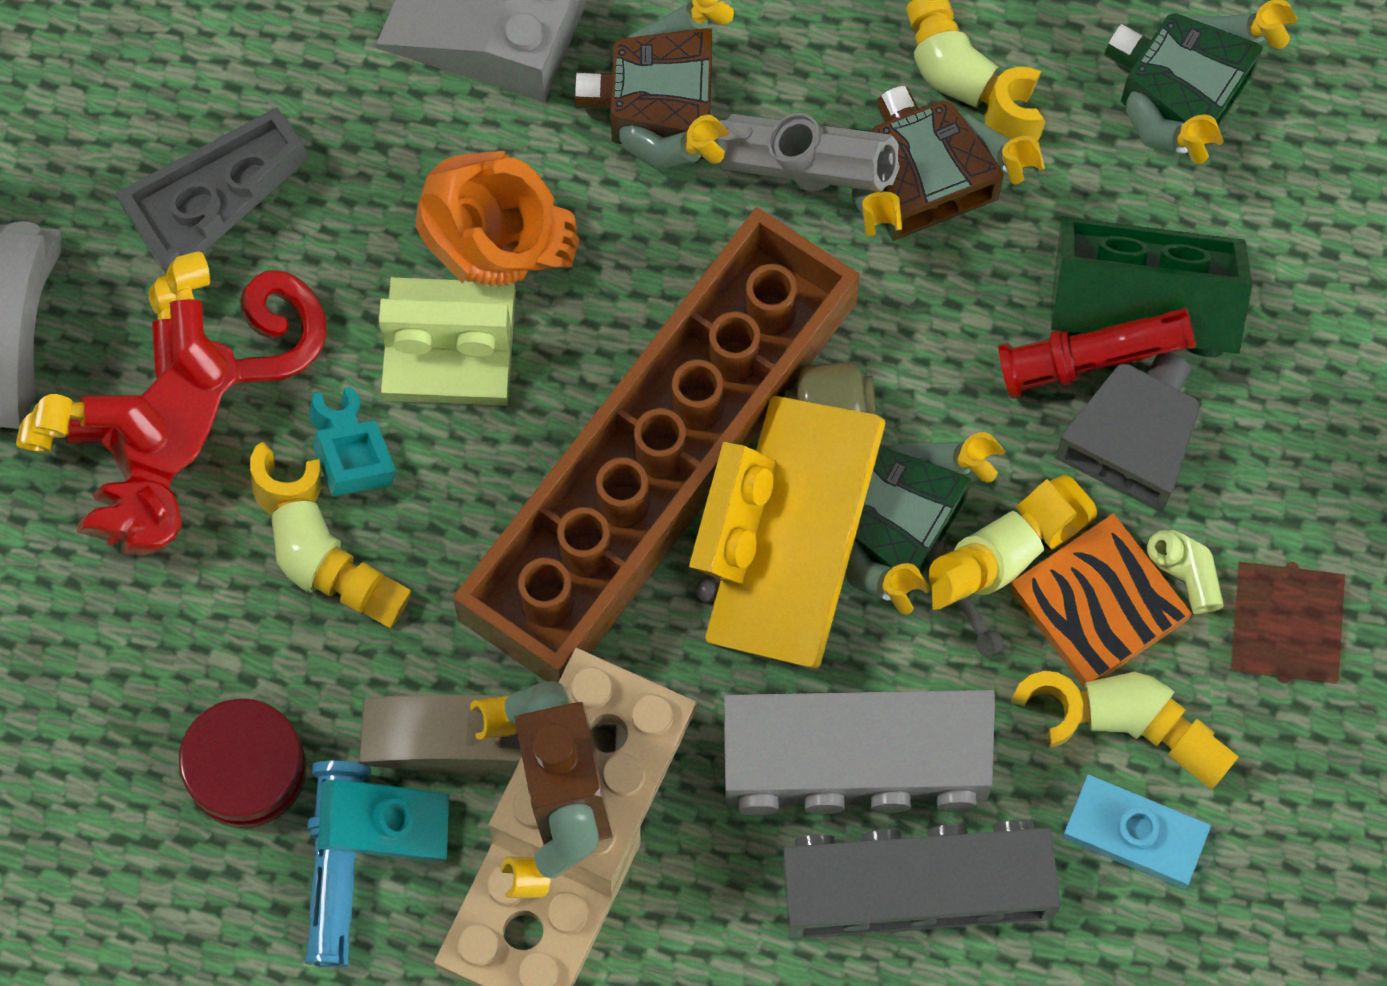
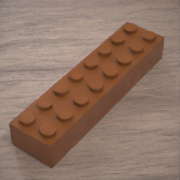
[452,207,860,682]

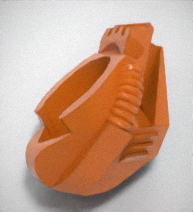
[415,151,580,287]

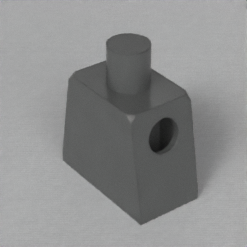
[1055,352,1201,513]

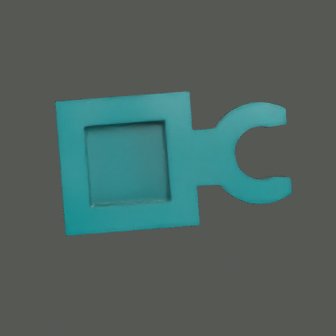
[309,387,396,497]

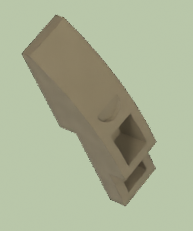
[358,694,627,777]

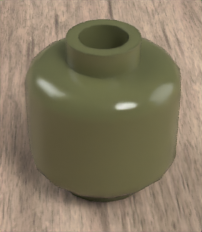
[785,362,877,415]

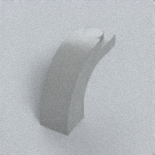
[0,221,62,429]

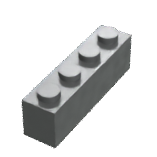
[782,820,1060,940]

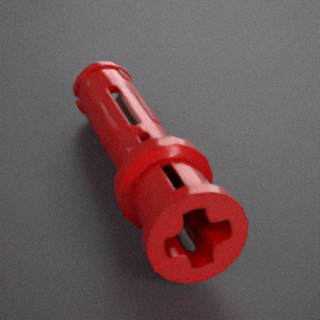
[998,307,1196,399]

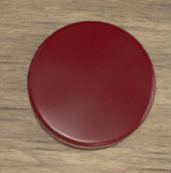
[179,699,307,828]

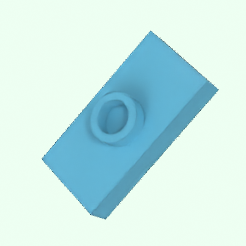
[1062,774,1211,890]

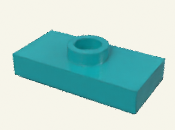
[318,779,449,861]

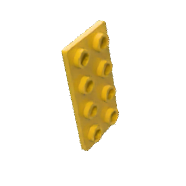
[689,396,885,669]

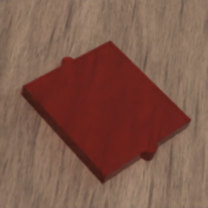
[1230,561,1345,684]

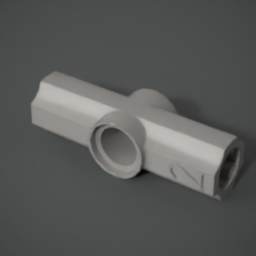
[714,113,900,192]

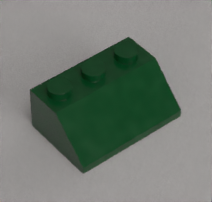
[1051,216,1253,357]

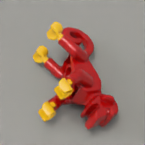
[16,251,327,556]

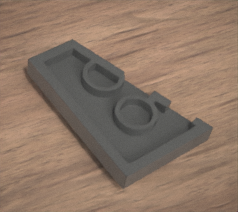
[115,107,309,275]

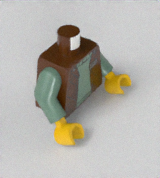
[575,0,734,170]
[851,86,1045,241]
[470,681,613,898]

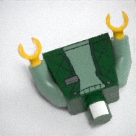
[1104,0,1298,165]
[845,432,1006,615]

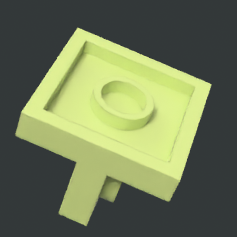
[379,277,516,406]

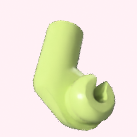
[1147,530,1224,614]

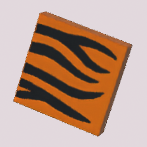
[1009,513,1192,687]

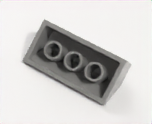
[723,690,995,816]

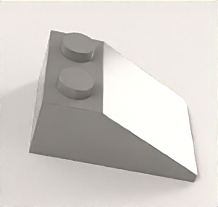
[376,0,587,102]

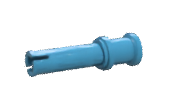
[305,761,372,967]

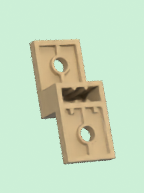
[434,648,697,986]

